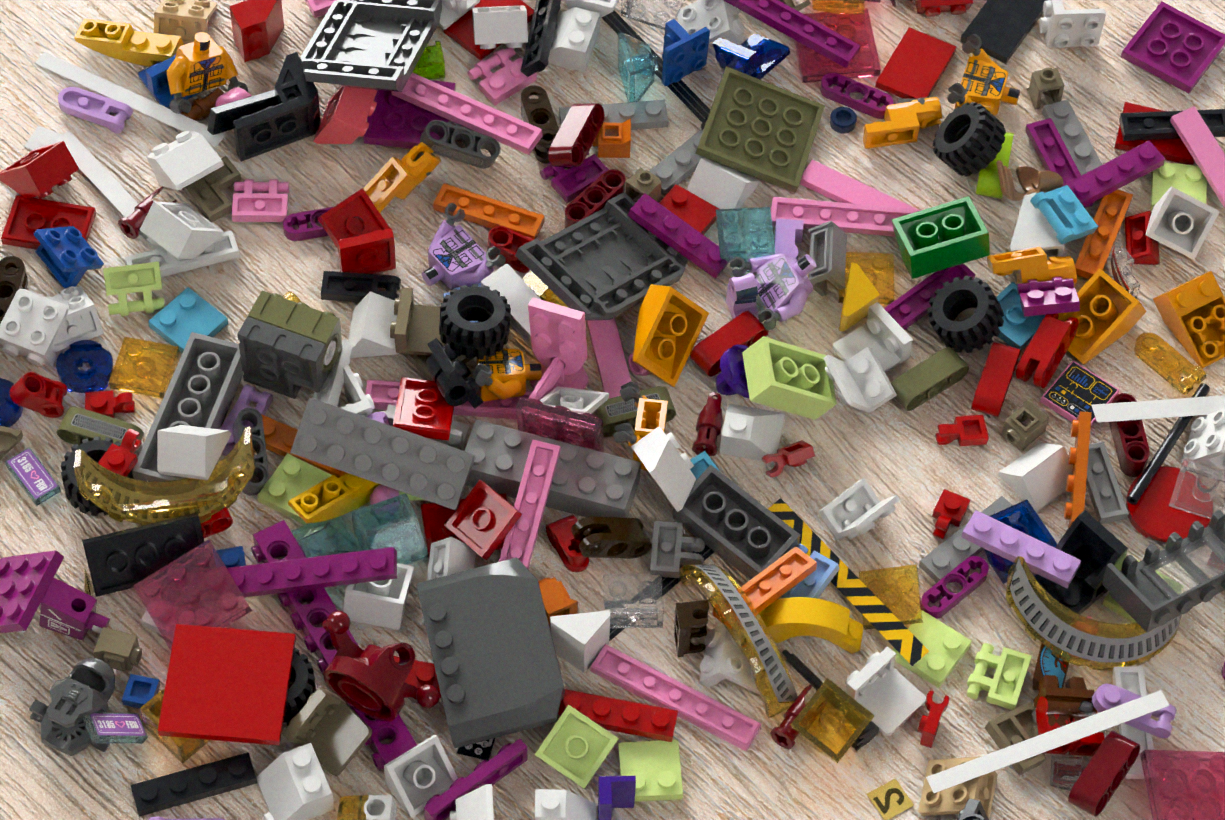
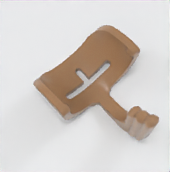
[997,160,1064,201]

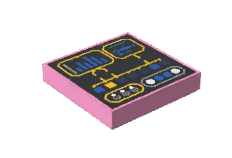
[1040,361,1119,427]

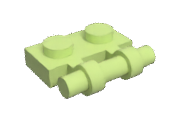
[103,261,165,317]
[966,643,1032,710]

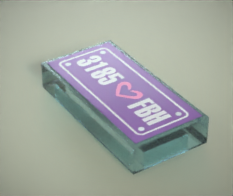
[5,447,61,506]
[83,712,148,744]

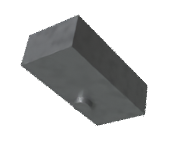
[673,465,800,580]

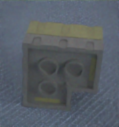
[237,291,343,399]

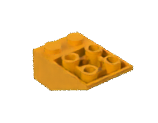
[1153,271,1225,369]

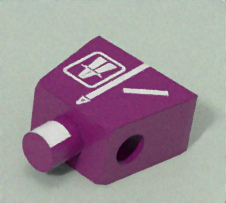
[39,578,110,640]

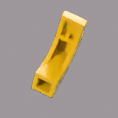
[757,597,863,654]

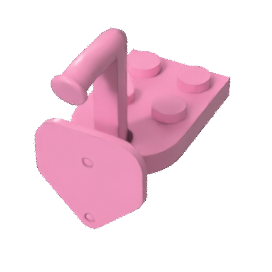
[528,298,589,432]

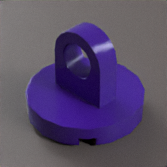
[715,344,749,398]

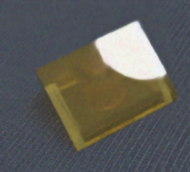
[790,678,875,763]

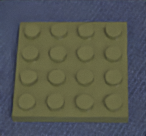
[695,66,825,193]

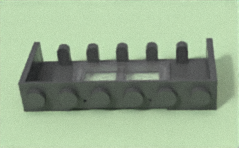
[1102,510,1225,632]

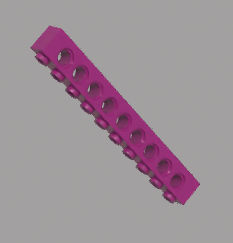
[251,520,417,771]

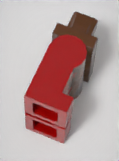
[1033,675,1105,756]

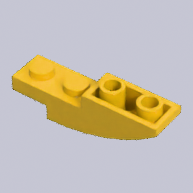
[74,18,184,67]
[288,473,381,523]

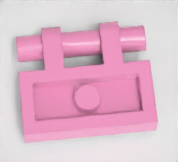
[467,47,537,105]
[232,179,289,222]

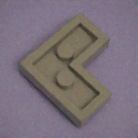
[182,156,241,222]

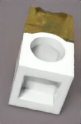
[337,795,397,820]

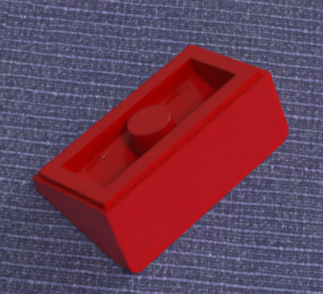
[1125,211,1160,265]

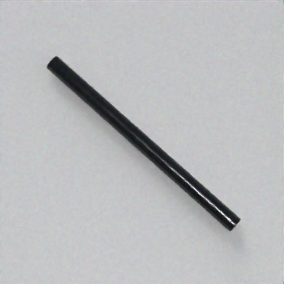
[1127,383,1210,505]

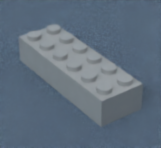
[132,332,244,496]
[290,398,476,510]
[464,419,641,518]

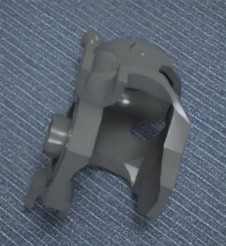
[29,657,115,756]

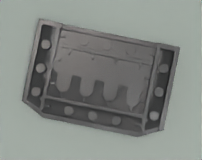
[301,0,442,92]
[515,192,689,321]
[417,557,565,748]

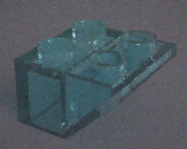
[716,207,775,272]
[352,493,428,565]

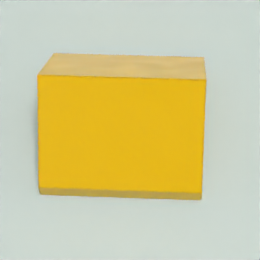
[838,263,880,332]

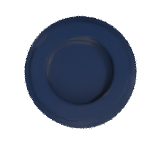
[830,107,857,134]

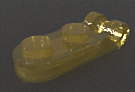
[1134,332,1206,395]

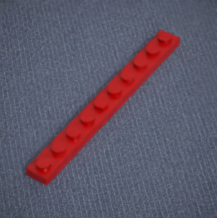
[394,656,678,742]

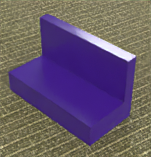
[598,775,636,820]

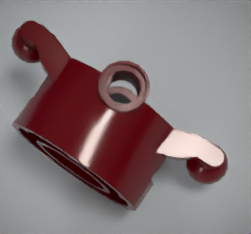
[322,611,440,722]

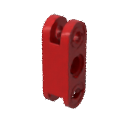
[1016,313,1079,388]

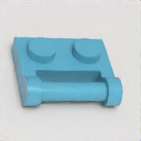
[1030,185,1098,244]

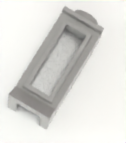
[809,221,847,296]

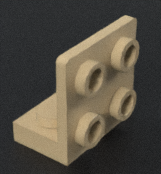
[154,0,217,45]
[918,756,998,819]

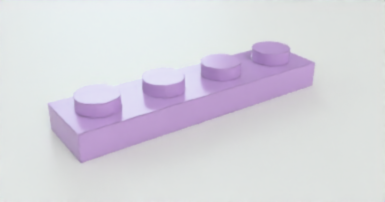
[961,510,1081,588]

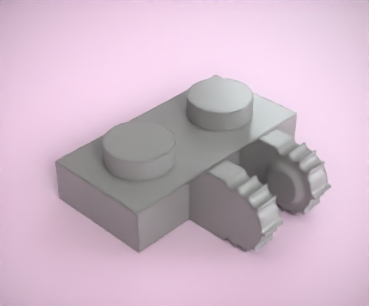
[650,521,705,578]

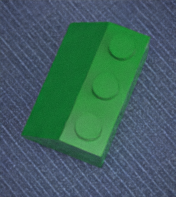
[892,196,990,279]

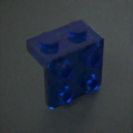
[712,34,790,80]

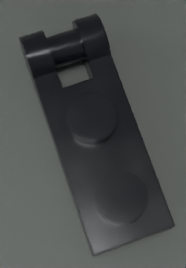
[321,271,401,302]

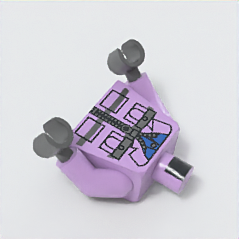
[422,203,506,290]
[730,254,817,330]

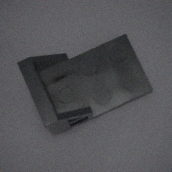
[233,52,321,162]
[1007,510,1128,625]

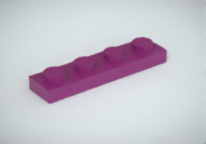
[1025,118,1093,208]
[1062,141,1165,207]
[627,193,733,279]
[884,263,975,330]
[424,739,528,820]

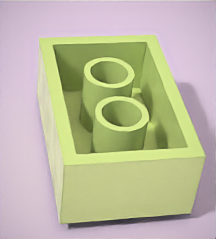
[742,336,837,420]

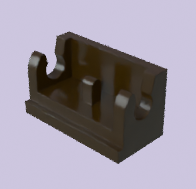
[674,600,709,657]

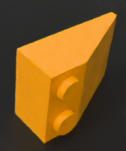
[1058,268,1147,365]
[632,284,709,387]

